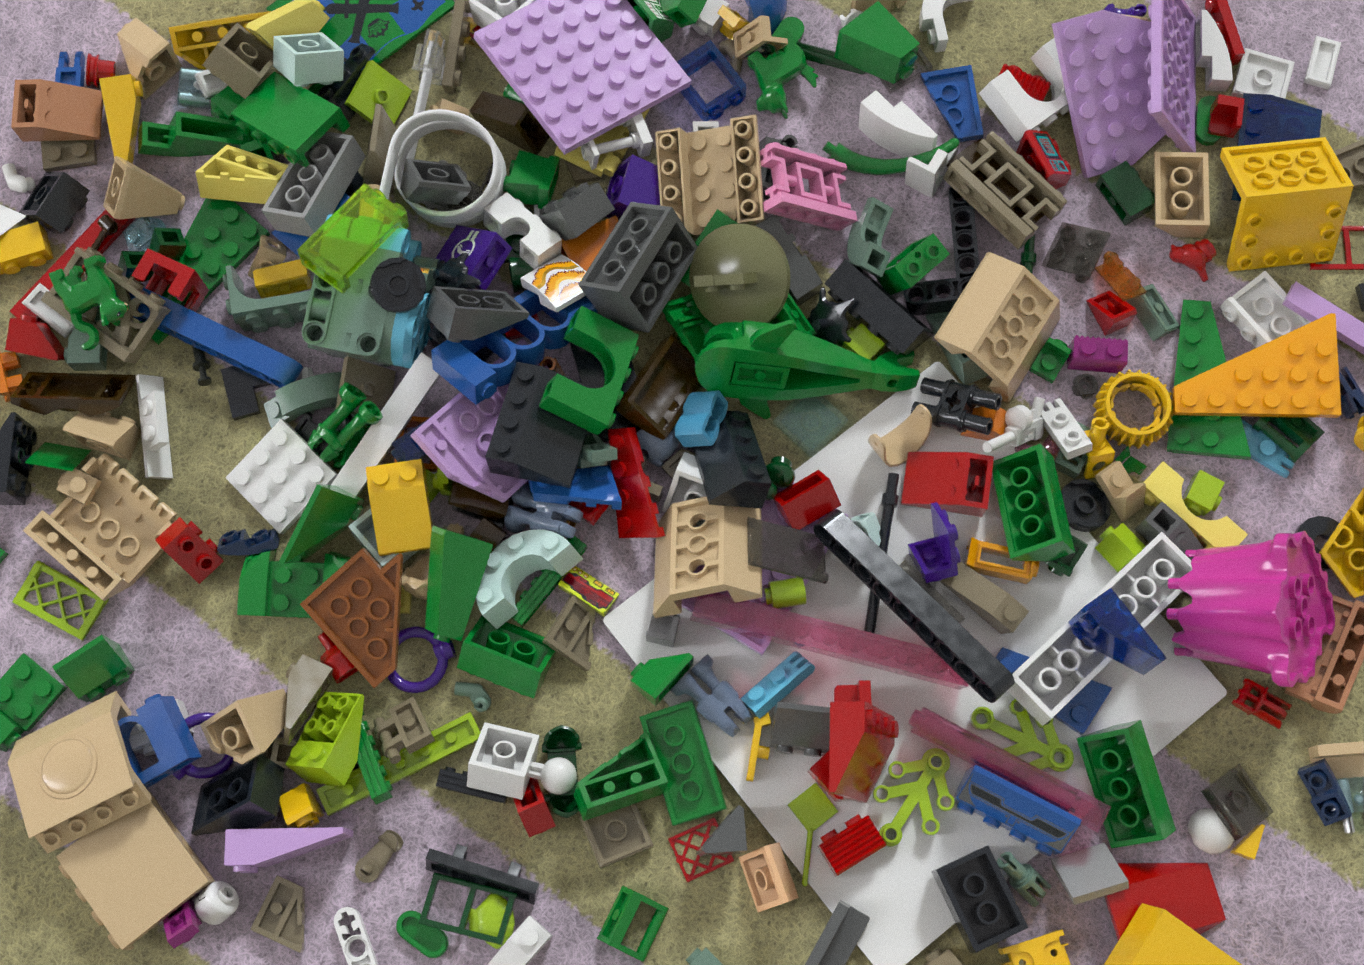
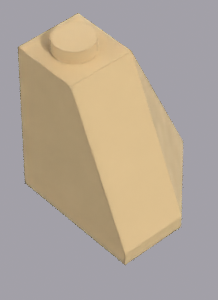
[117,18,183,100]
[200,688,286,764]

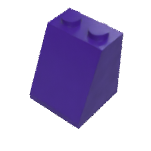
[605,154,660,220]

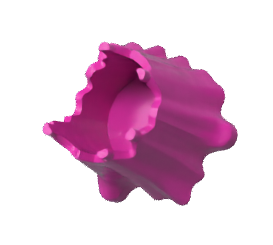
[1166,531,1335,687]

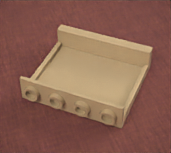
[56,792,215,950]

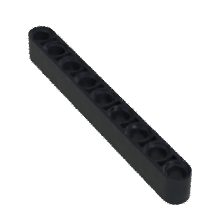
[813,509,1015,703]

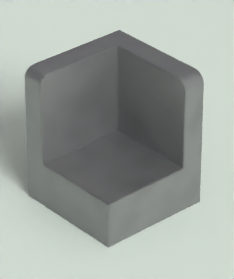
[646,613,680,647]

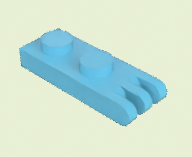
[1242,420,1295,478]
[740,651,815,719]

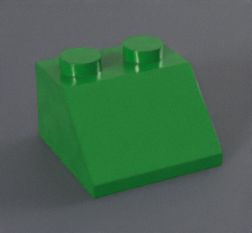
[52,634,135,702]

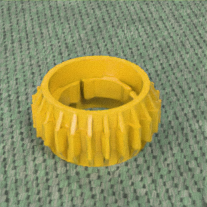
[1093,369,1173,449]

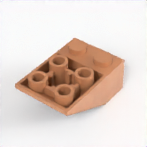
[11,79,103,142]

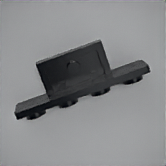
[318,43,376,122]

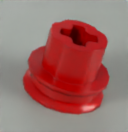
[86,53,116,88]

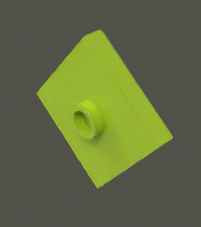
[345,60,413,124]

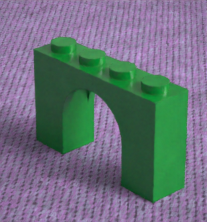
[539,306,639,435]

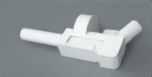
[983,397,1045,453]

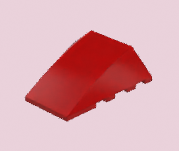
[1104,863,1226,941]

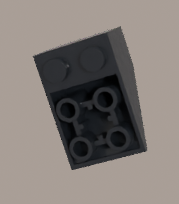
[0,412,37,505]

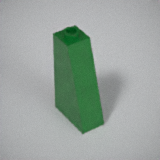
[425,525,493,643]

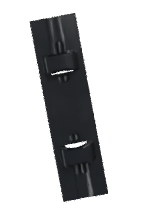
[426,844,539,905]

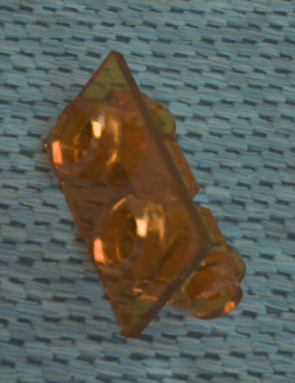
[1095,251,1147,301]

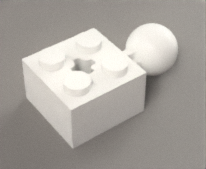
[467,723,577,800]

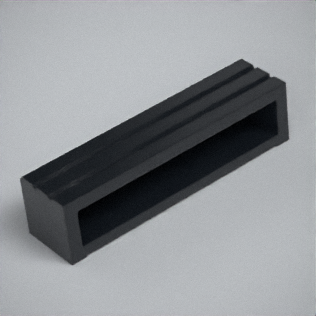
[436,767,508,804]

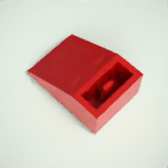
[901,452,994,517]

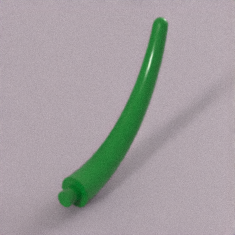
[822,138,959,175]

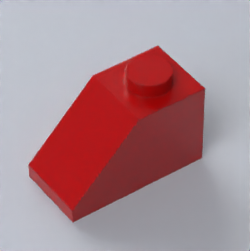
[5,314,65,361]
[513,778,556,838]

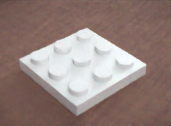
[226,419,338,534]

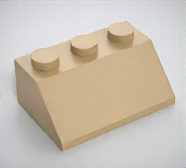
[1154,152,1210,238]

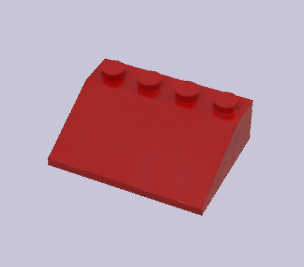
[829,701,899,803]

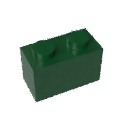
[1095,160,1155,226]

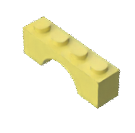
[1143,461,1248,549]

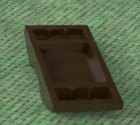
[10,372,136,416]

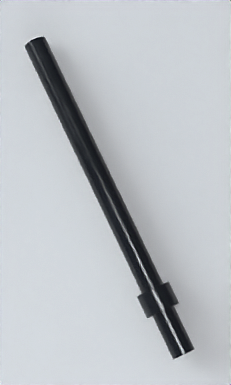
[864,473,899,635]

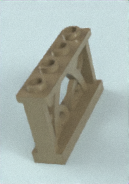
[41,247,171,364]

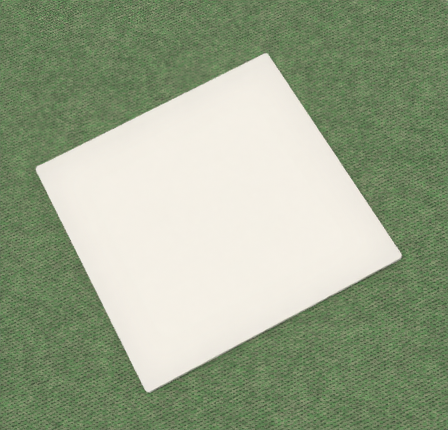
[603,362,1227,965]

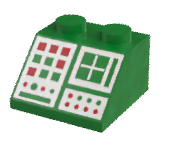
[627,0,675,43]

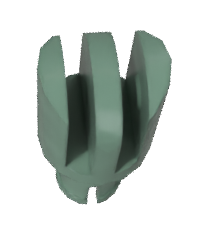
[997,852,1051,907]

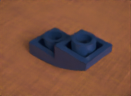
[217,528,280,556]
[1297,758,1352,826]

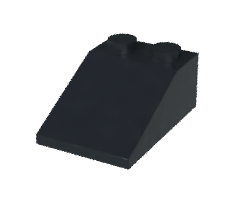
[191,754,285,836]

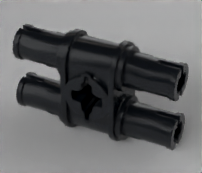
[911,377,1002,435]

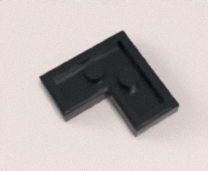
[221,366,271,421]

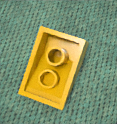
[366,459,433,556]

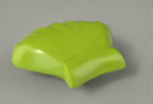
[468,893,515,949]

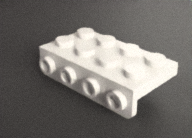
[1219,271,1310,348]

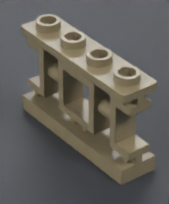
[943,131,1067,250]

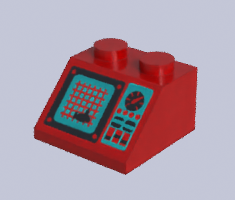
[1016,130,1072,189]

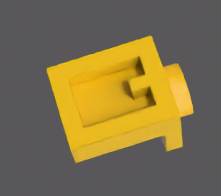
[717,5,750,40]

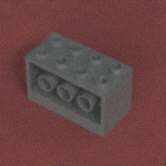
[578,202,698,333]

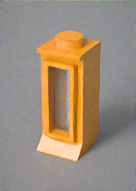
[964,537,1039,584]

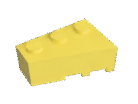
[195,145,288,204]

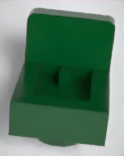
[1045,535,1088,577]

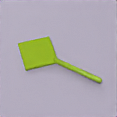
[788,783,838,886]

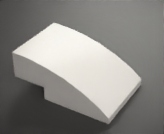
[858,90,938,158]

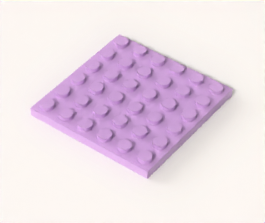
[474,0,692,155]

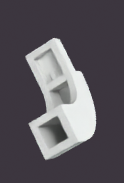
[919,0,973,52]

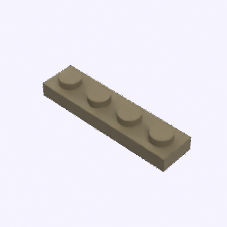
[442,0,471,94]

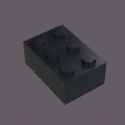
[931,845,1028,953]

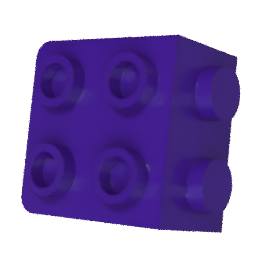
[908,502,961,583]

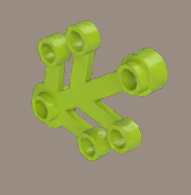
[970,699,1074,779]
[873,748,955,847]

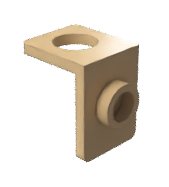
[248,235,286,278]

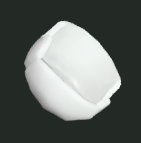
[1188,808,1235,854]

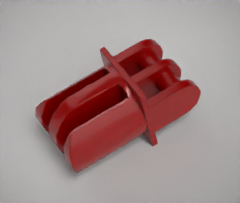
[1232,678,1292,729]

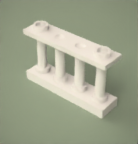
[581,113,653,170]

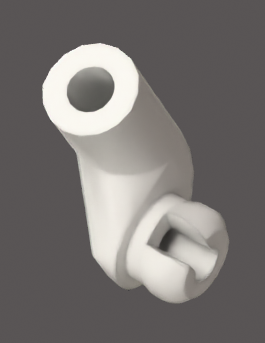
[2,163,35,193]

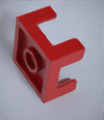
[131,248,209,312]

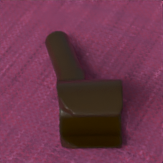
[91,215,118,250]

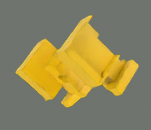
[998,929,1071,965]

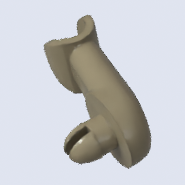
[355,830,404,883]

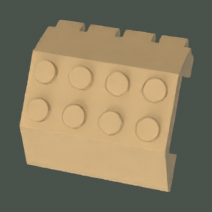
[23,453,177,601]

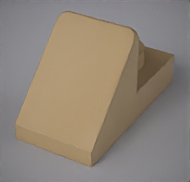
[1095,461,1146,522]

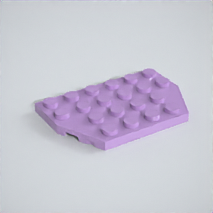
[1052,10,1166,178]
[410,338,549,503]

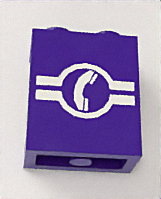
[435,225,512,290]

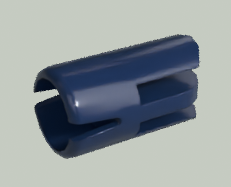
[1339,366,1364,419]

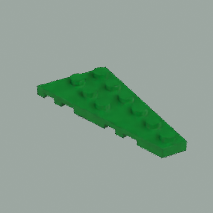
[139,198,270,345]
[1167,299,1251,460]

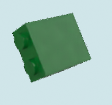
[834,1,920,84]

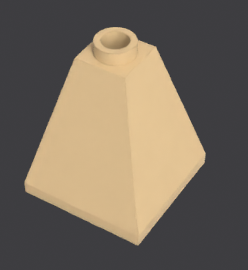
[103,156,185,220]

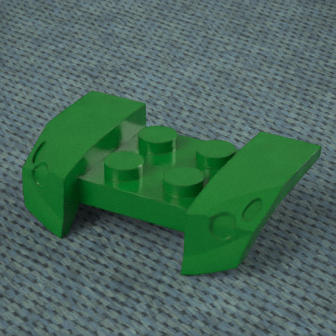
[237,549,351,618]

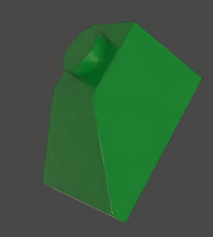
[630,653,694,707]

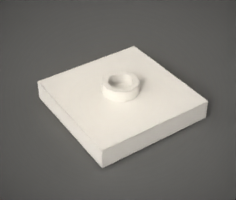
[1231,48,1295,110]

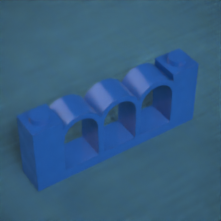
[431,290,598,405]
[118,694,202,788]

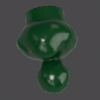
[765,456,795,500]

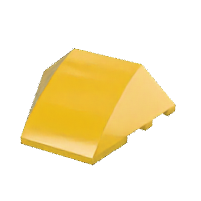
[1319,488,1364,598]

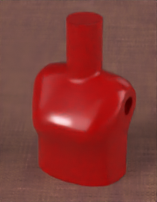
[318,632,358,684]

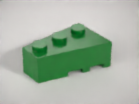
[573,731,668,821]

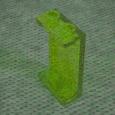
[297,183,409,294]

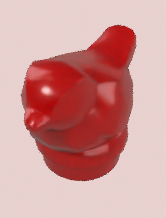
[1169,238,1217,282]

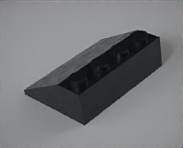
[485,362,593,488]

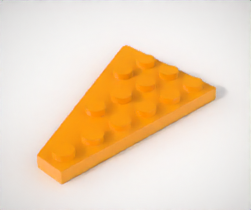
[1172,313,1341,418]

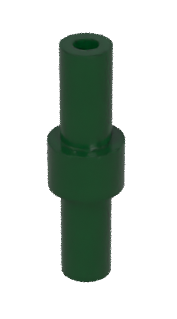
[1020,234,1037,274]

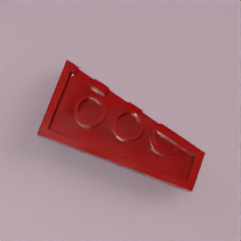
[608,427,665,538]

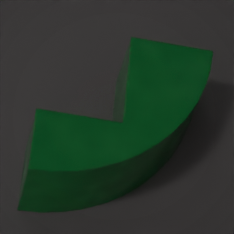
[118,227,187,282]

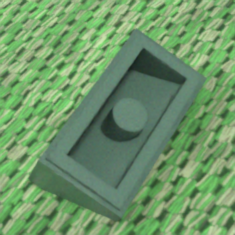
[1126,284,1180,341]

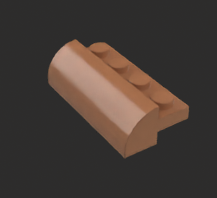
[1284,594,1364,714]

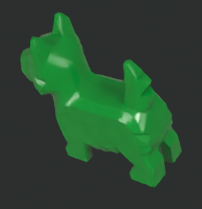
[747,30,818,119]

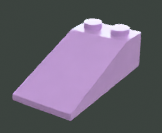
[224,827,353,873]

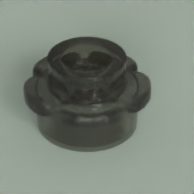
[1072,374,1098,399]

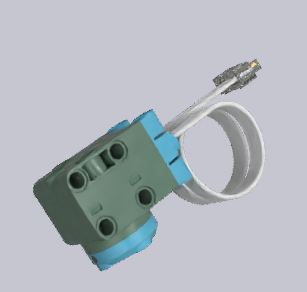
[302,29,507,369]

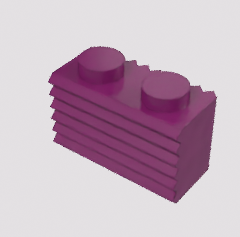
[1067,335,1128,373]

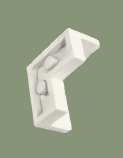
[905,145,958,198]

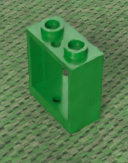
[874,233,950,295]

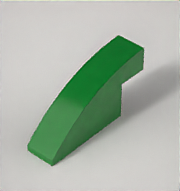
[138,111,254,157]

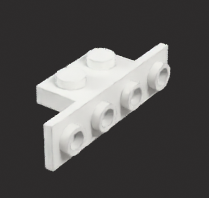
[136,374,173,480]

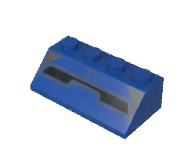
[953,764,1082,857]

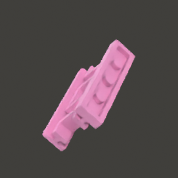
[760,142,858,231]

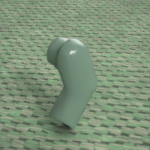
[454,681,491,712]

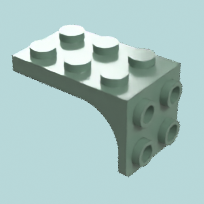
[223,265,311,333]

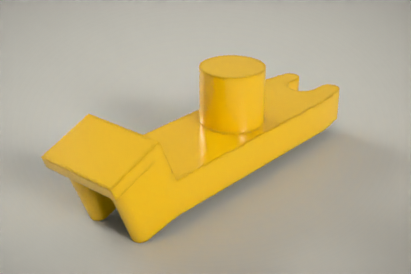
[746,712,771,782]

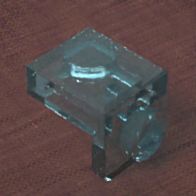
[122,217,166,251]

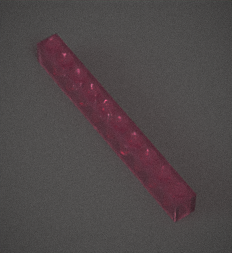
[689,593,968,690]

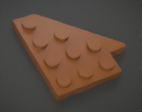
[300,548,403,688]

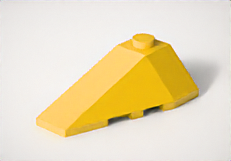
[99,74,143,164]

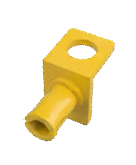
[1083,417,1115,479]

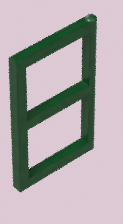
[419,872,518,945]

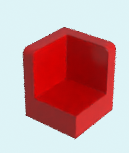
[1208,94,1245,138]

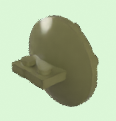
[689,224,790,325]

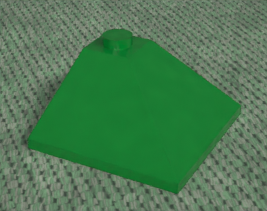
[279,484,364,564]

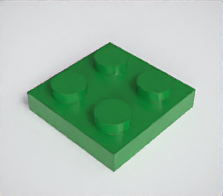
[0,653,67,732]

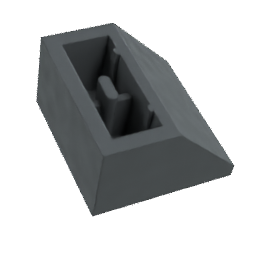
[539,182,615,241]

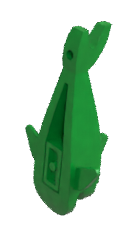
[695,320,920,419]

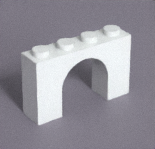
[979,38,1069,143]

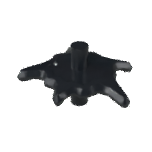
[433,253,481,289]
[807,287,856,345]

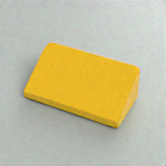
[253,259,312,299]

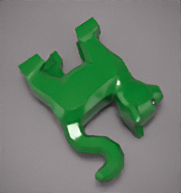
[49,255,129,351]

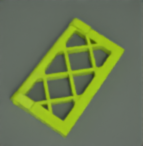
[12,560,109,641]

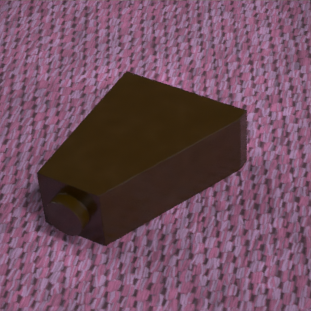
[469,91,550,155]

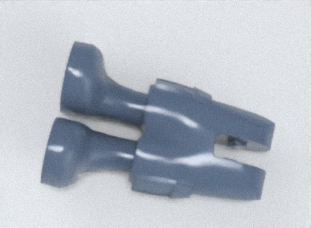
[504,484,583,538]
[670,654,753,737]

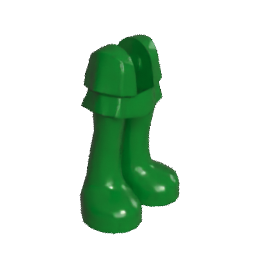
[307,382,383,462]

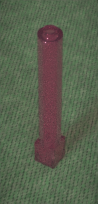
[908,707,1111,833]

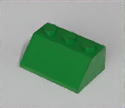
[457,615,556,699]

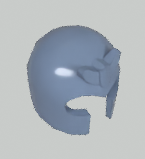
[637,426,679,467]

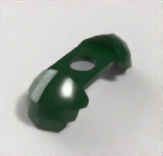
[542,725,582,818]

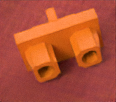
[0,351,24,402]

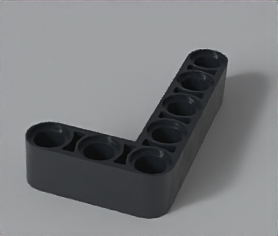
[904,187,979,315]

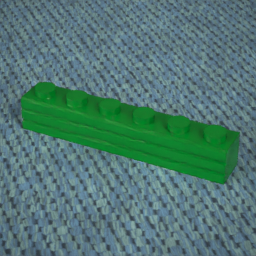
[511,535,588,628]
[357,711,393,805]

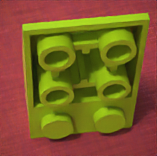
[285,692,364,786]

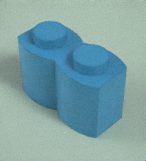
[675,390,728,447]

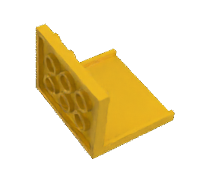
[1220,137,1354,272]

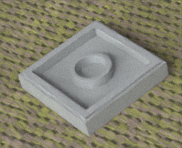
[1051,843,1129,905]

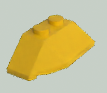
[169,11,272,71]

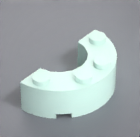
[476,529,583,629]

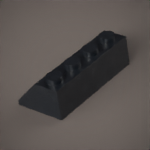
[824,259,934,355]
[692,410,772,509]

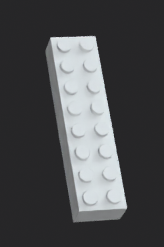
[1008,532,1192,726]

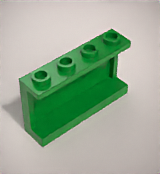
[231,72,350,168]

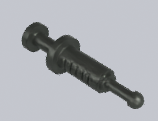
[192,346,212,386]

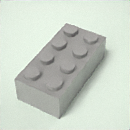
[261,132,366,238]

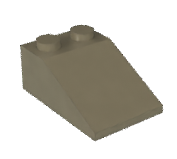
[362,104,397,194]

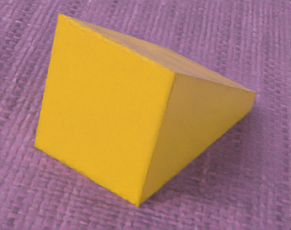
[1230,824,1265,860]

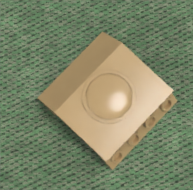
[8,691,152,854]

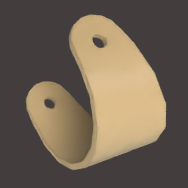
[868,404,932,467]

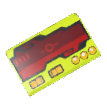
[558,566,619,617]

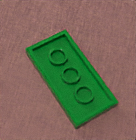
[639,699,728,826]

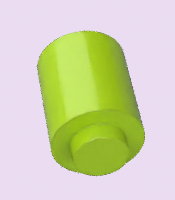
[764,577,807,610]

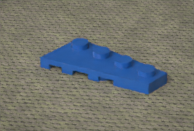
[995,647,1112,735]

